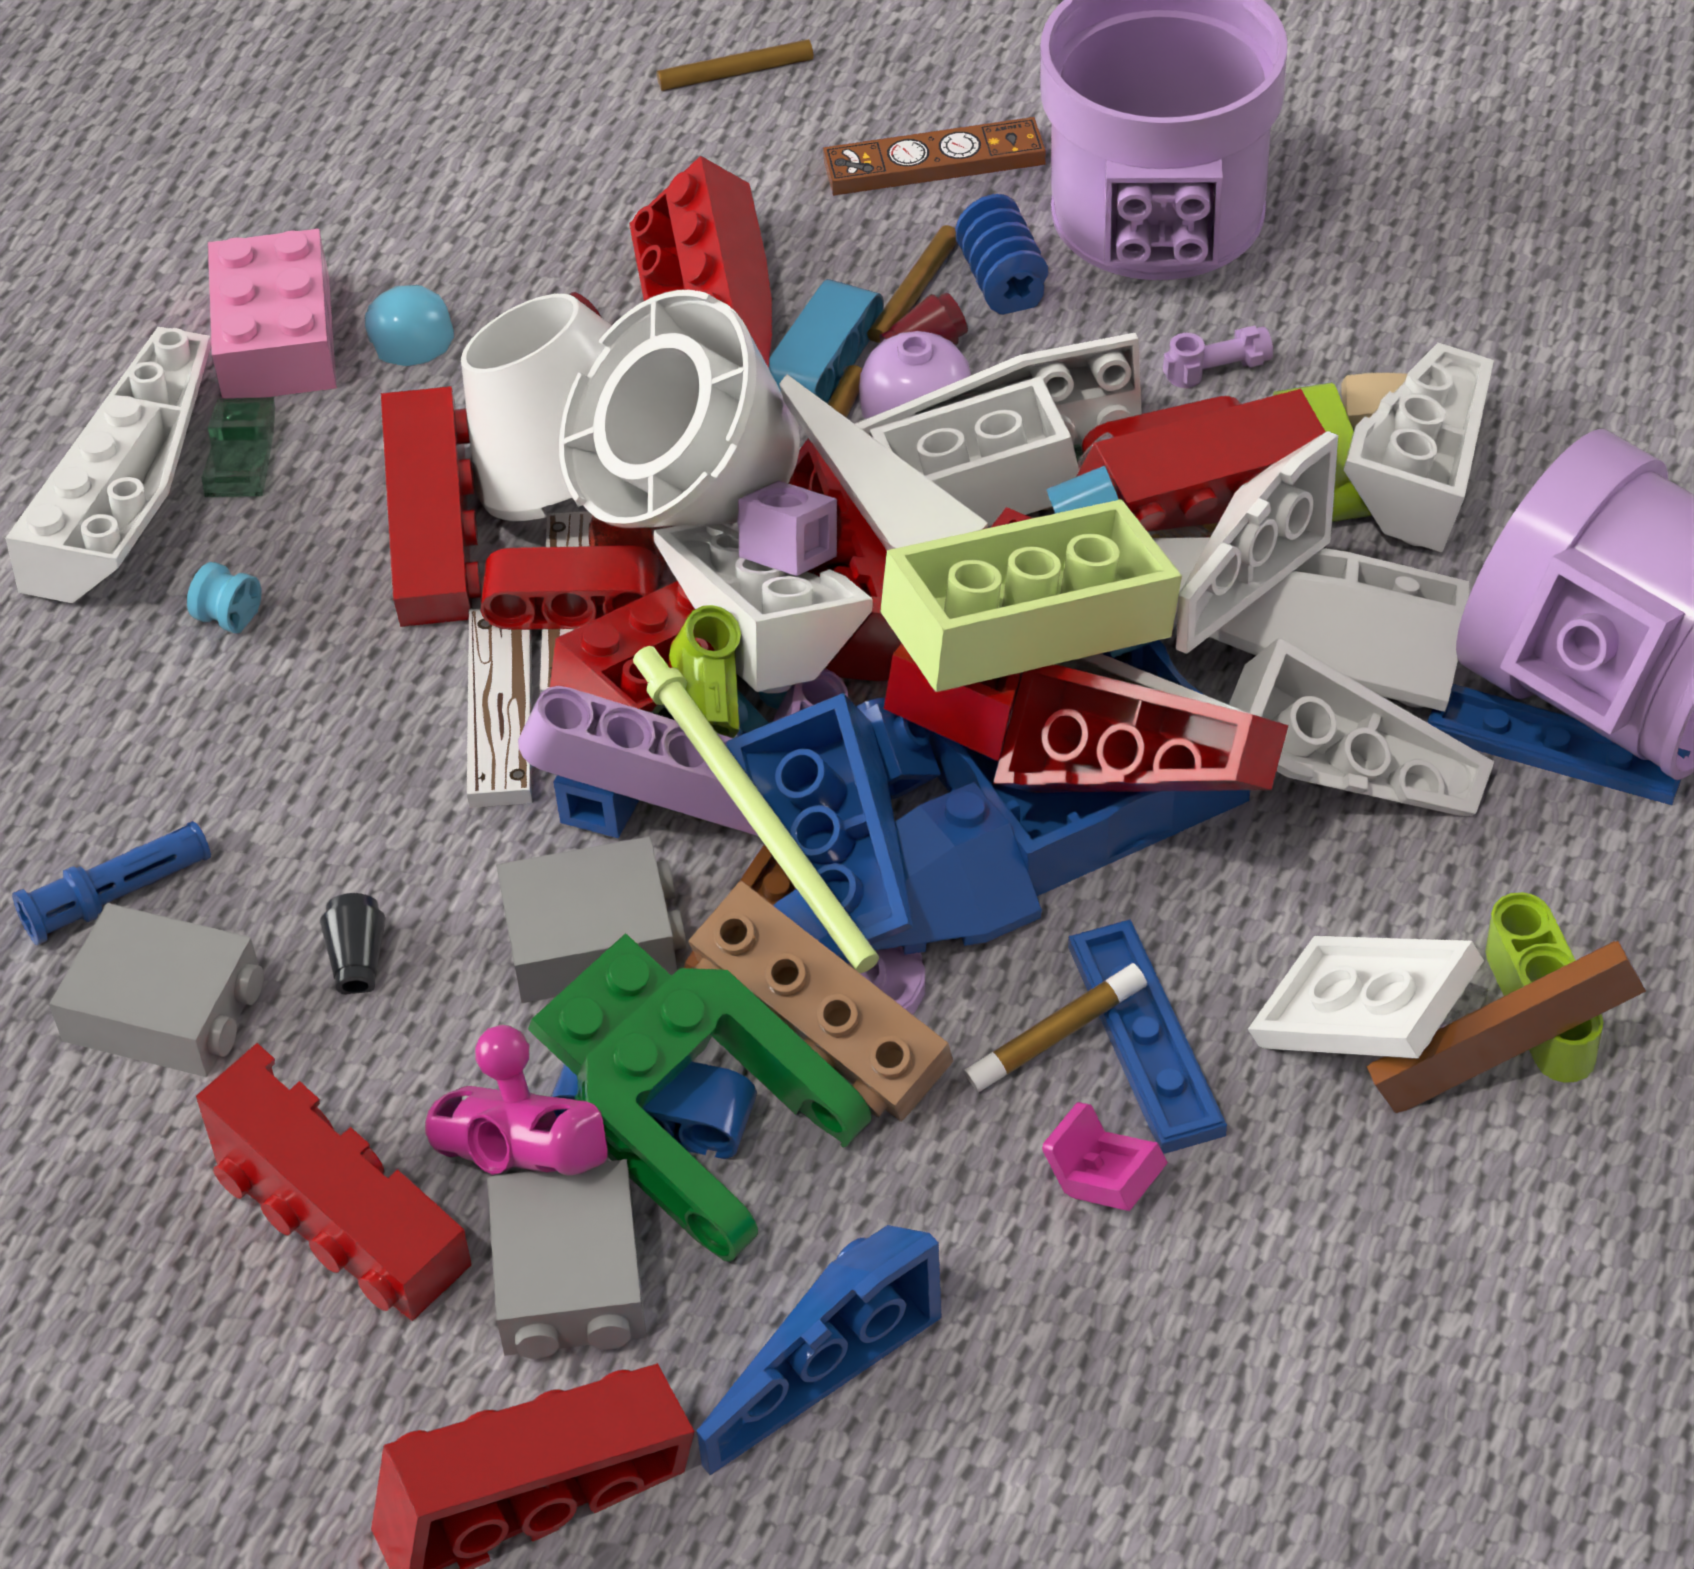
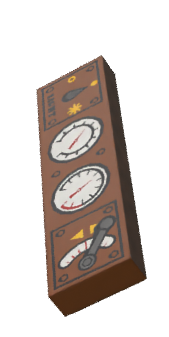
[823,117,1046,196]

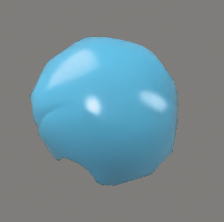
[364,285,454,366]

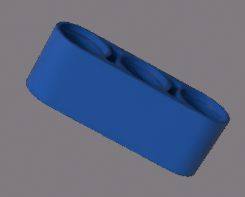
[551,1061,757,1159]

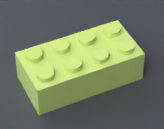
[881,499,1182,692]

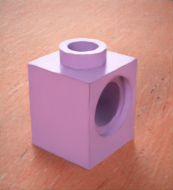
[737,481,837,576]

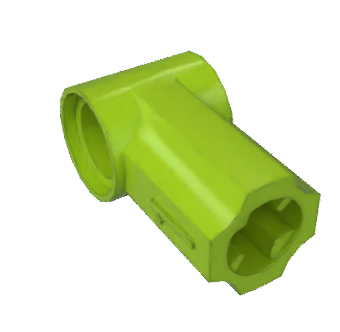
[669,605,741,738]

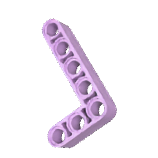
[518,668,848,836]

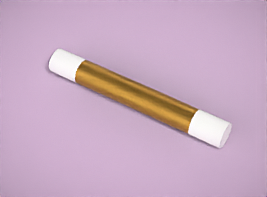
[964,963,1147,1093]

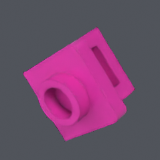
[1042,1102,1168,1211]

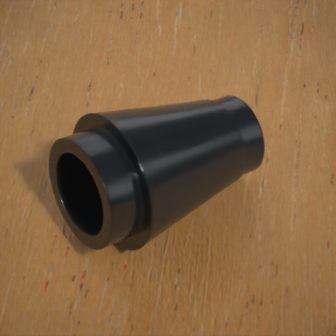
[320,893,386,995]

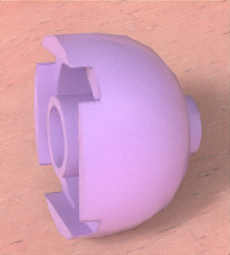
[859,331,971,419]

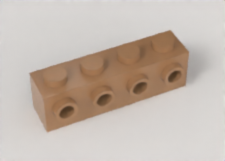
[688,880,953,1122]

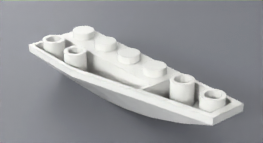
[6,327,211,603]
[799,333,1142,451]
[1153,538,1469,712]

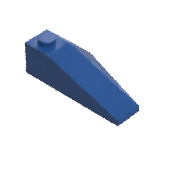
[726,693,913,945]
[773,782,1042,964]
[697,1225,942,1475]

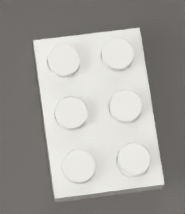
[1248,936,1484,1058]

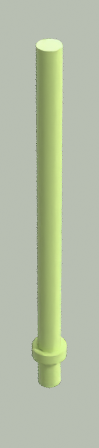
[633,646,879,973]

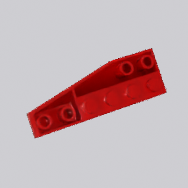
[629,156,772,368]
[550,581,715,712]

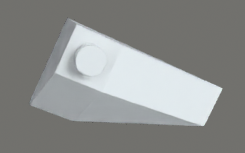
[1344,343,1494,552]

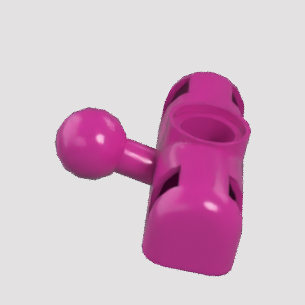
[425,1025,607,1176]

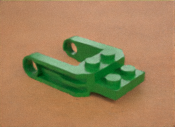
[528,933,872,1262]

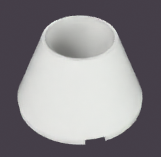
[559,290,800,528]
[461,294,612,521]

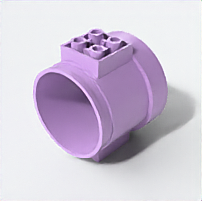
[1040,0,1287,280]
[1456,429,1694,780]

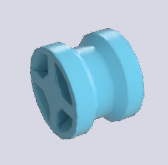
[187,562,262,633]

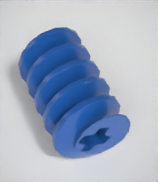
[955,194,1048,315]

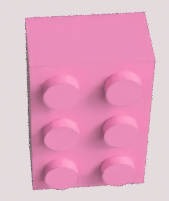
[208,229,337,403]

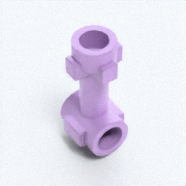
[1163,325,1273,388]

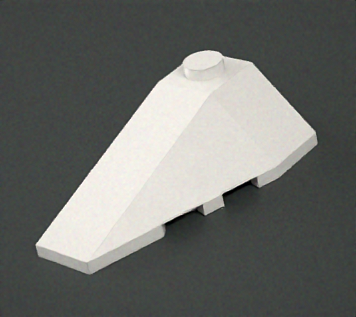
[779,374,988,550]
[1176,431,1338,654]
[654,524,873,693]
[1229,637,1494,816]

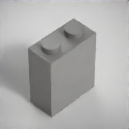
[496,836,687,1003]
[49,903,264,1077]
[487,1159,647,1359]

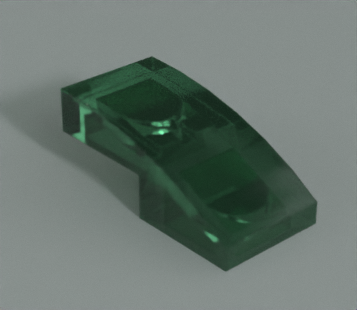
[201,397,276,497]

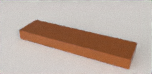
[1367,941,1646,1113]

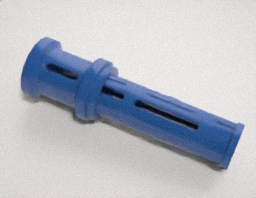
[12,821,211,945]

